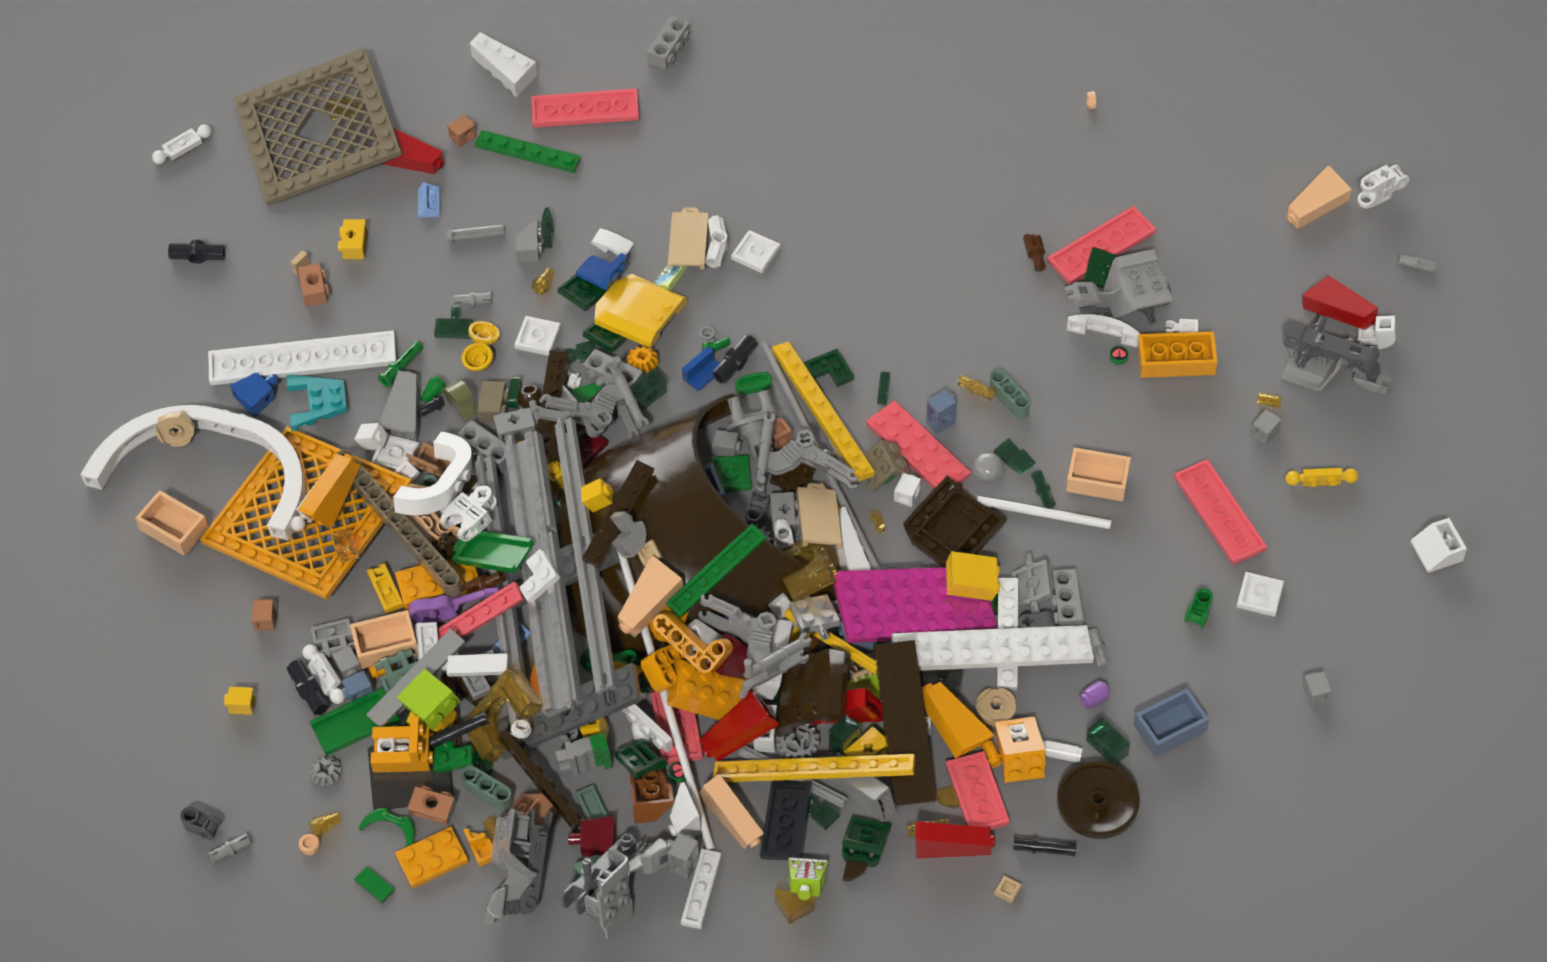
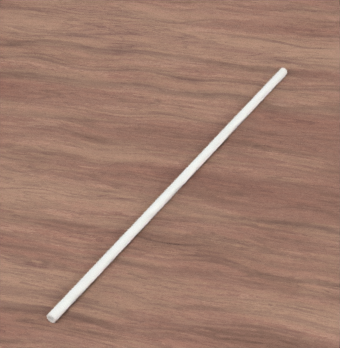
[616,533,715,850]

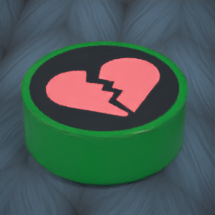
[1109,346,1129,365]
[668,761,685,783]

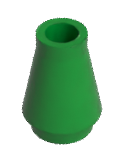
[420,376,446,403]

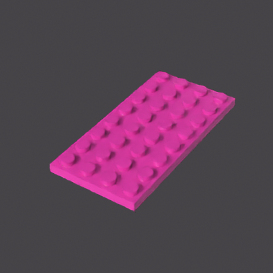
[831,568,998,643]

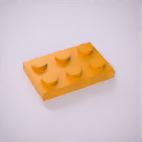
[395,827,469,889]

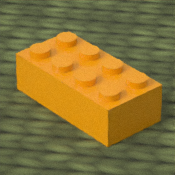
[1137,331,1218,378]
[395,556,478,612]
[667,660,747,720]

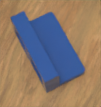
[681,346,720,391]

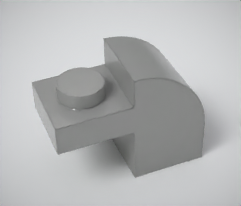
[610,511,647,558]

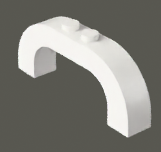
[393,432,473,515]

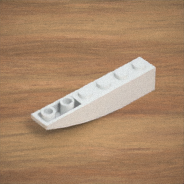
[836,507,871,571]

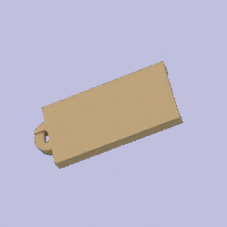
[668,207,709,270]
[796,482,842,549]

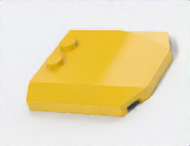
[594,274,688,348]

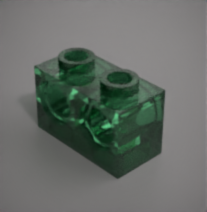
[1086,717,1130,765]

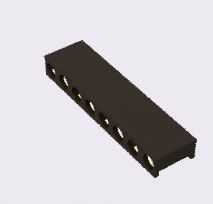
[874,640,936,807]

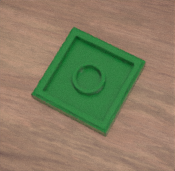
[711,455,751,492]

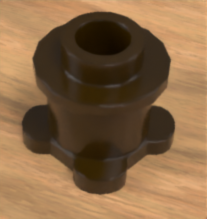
[432,533,455,559]

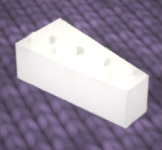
[470,32,538,98]
[753,620,793,700]

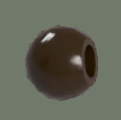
[518,384,542,409]

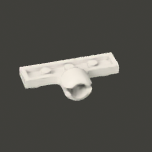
[415,622,459,681]
[622,704,673,753]

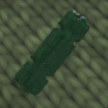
[877,371,890,406]

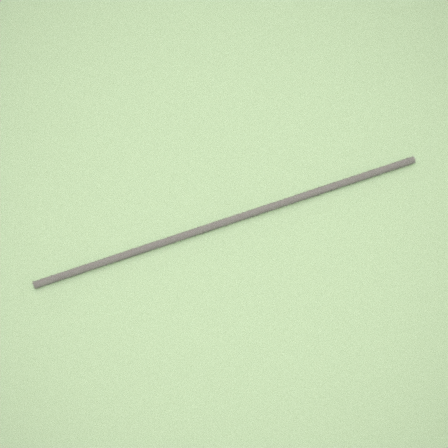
[760,341,881,570]

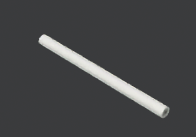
[977,496,1112,529]

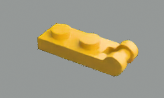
[366,563,404,614]

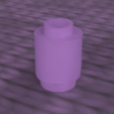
[1079,681,1110,709]

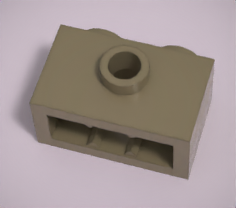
[477,381,509,423]

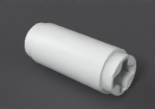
[1042,740,1083,763]

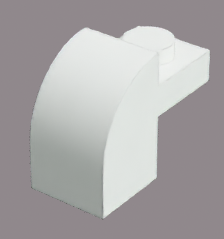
[1358,316,1396,349]

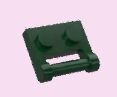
[614,739,667,779]

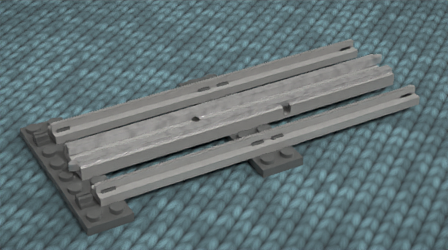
[475,417,642,760]

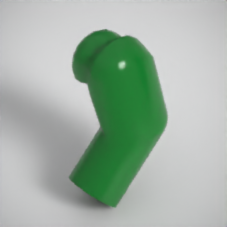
[702,337,730,353]

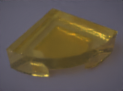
[869,510,886,533]
[935,787,960,808]

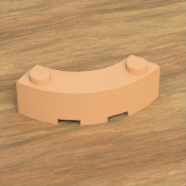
[407,484,460,553]

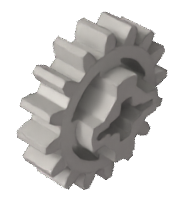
[776,723,819,759]

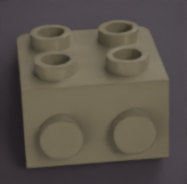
[864,440,910,492]

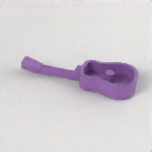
[409,587,500,625]

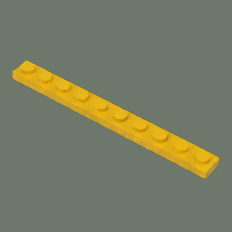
[772,341,875,482]
[713,754,916,782]

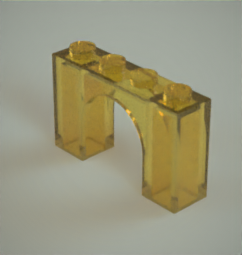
[781,540,837,602]
[465,668,543,761]

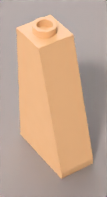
[1286,166,1352,229]
[618,556,684,637]
[699,774,764,849]

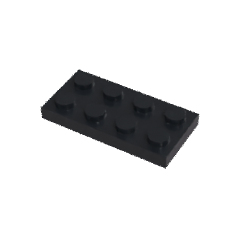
[760,782,812,860]

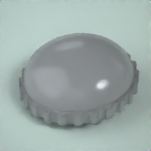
[971,452,1004,482]

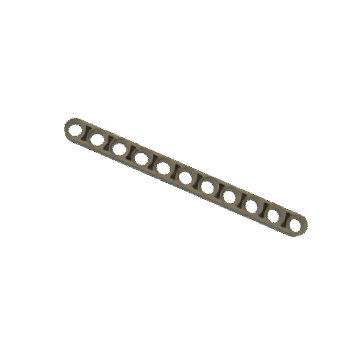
[336,450,462,597]

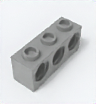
[646,16,691,70]
[583,349,644,395]
[457,420,507,474]
[1051,569,1083,626]

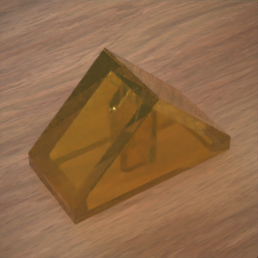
[774,889,816,924]

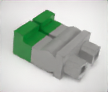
[555,733,613,776]

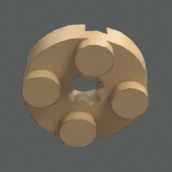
[156,411,194,447]
[976,687,1016,728]

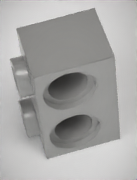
[668,833,699,879]

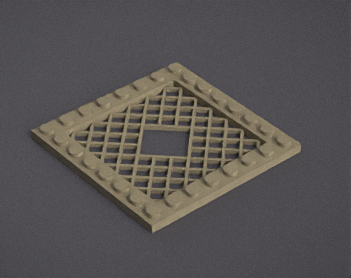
[233,48,402,206]

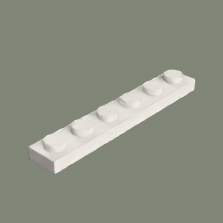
[997,578,1018,690]

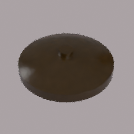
[1057,762,1140,839]

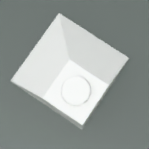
[668,782,701,837]

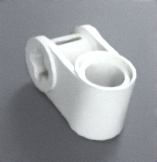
[773,519,796,556]

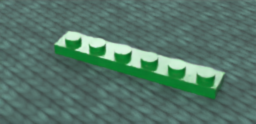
[475,130,581,173]
[666,524,766,618]

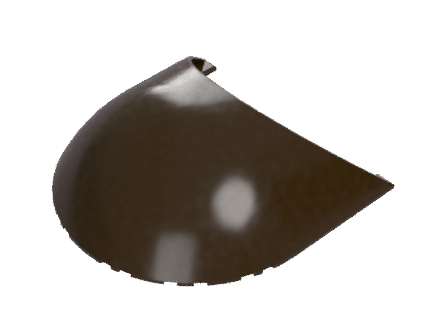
[553,394,837,660]

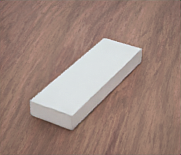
[447,653,509,677]

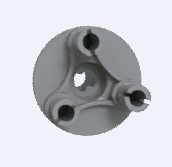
[725,390,778,460]

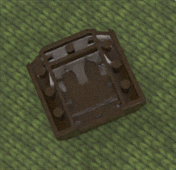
[903,476,1006,567]
[775,648,849,737]

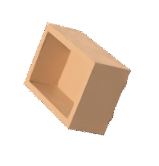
[1066,448,1131,501]
[135,490,209,556]
[350,610,418,669]

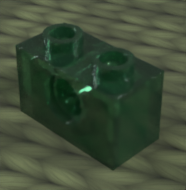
[629,368,667,412]
[829,715,860,756]

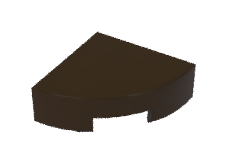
[843,860,867,881]

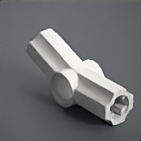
[705,215,728,268]

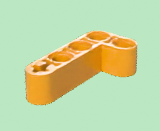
[653,612,733,673]
[641,644,686,693]

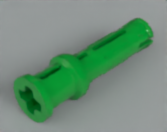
[378,341,423,388]

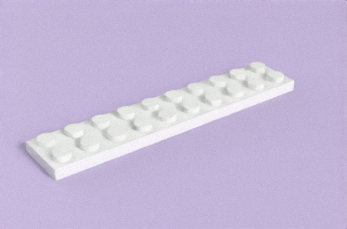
[208,330,396,386]
[891,625,1094,671]

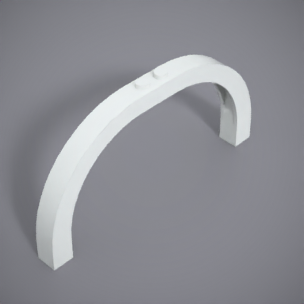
[80,405,306,541]

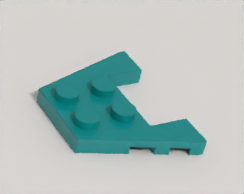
[286,375,347,432]

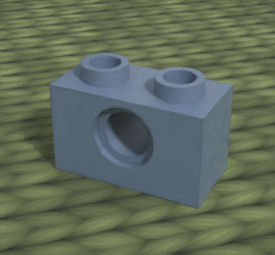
[926,390,957,434]

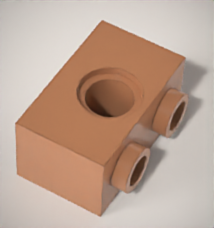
[298,263,329,307]
[407,786,456,826]

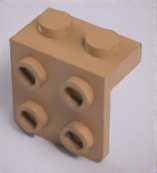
[405,442,451,478]

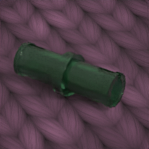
[1031,471,1056,509]

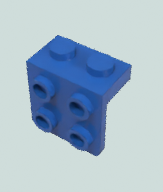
[576,253,627,290]

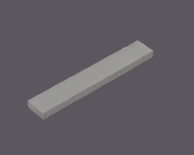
[366,628,465,727]

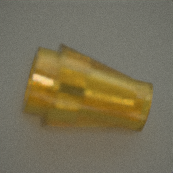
[532,268,554,295]
[309,812,341,836]

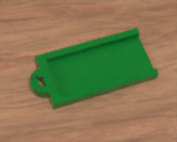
[452,531,534,573]
[309,687,399,756]

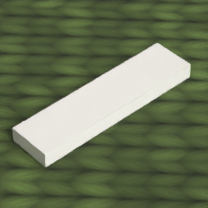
[681,848,722,929]

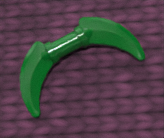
[359,808,415,847]

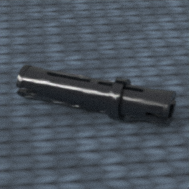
[429,712,489,748]
[1013,837,1076,856]

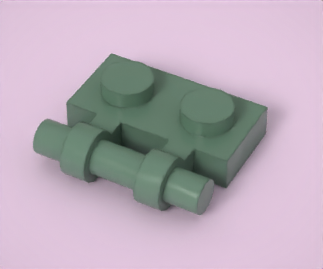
[373,649,417,694]

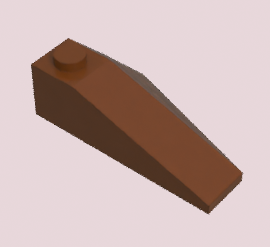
[630,752,674,824]

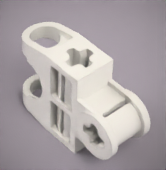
[1357,165,1410,209]
[440,485,497,542]

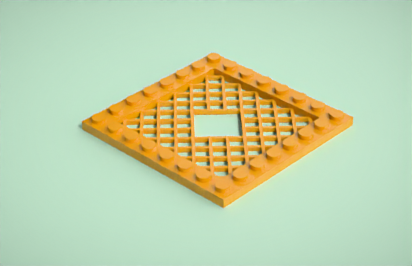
[200,427,413,600]

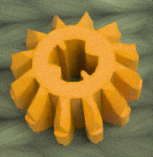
[627,345,658,376]

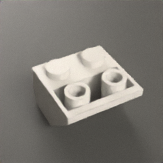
[1410,518,1467,573]

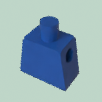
[230,373,279,418]

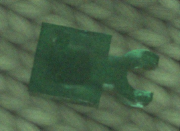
[564,341,596,364]
[809,796,840,831]

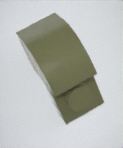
[441,380,478,421]

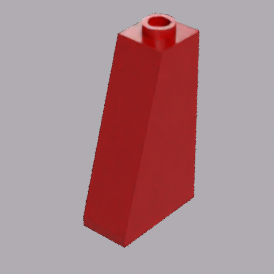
[380,128,445,175]
[1302,275,1378,330]
[809,688,883,724]
[699,691,779,761]
[915,822,995,859]

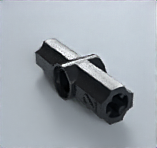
[168,239,226,264]
[712,335,758,384]
[286,660,329,716]

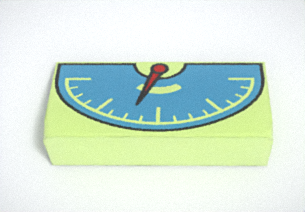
[655,265,688,290]

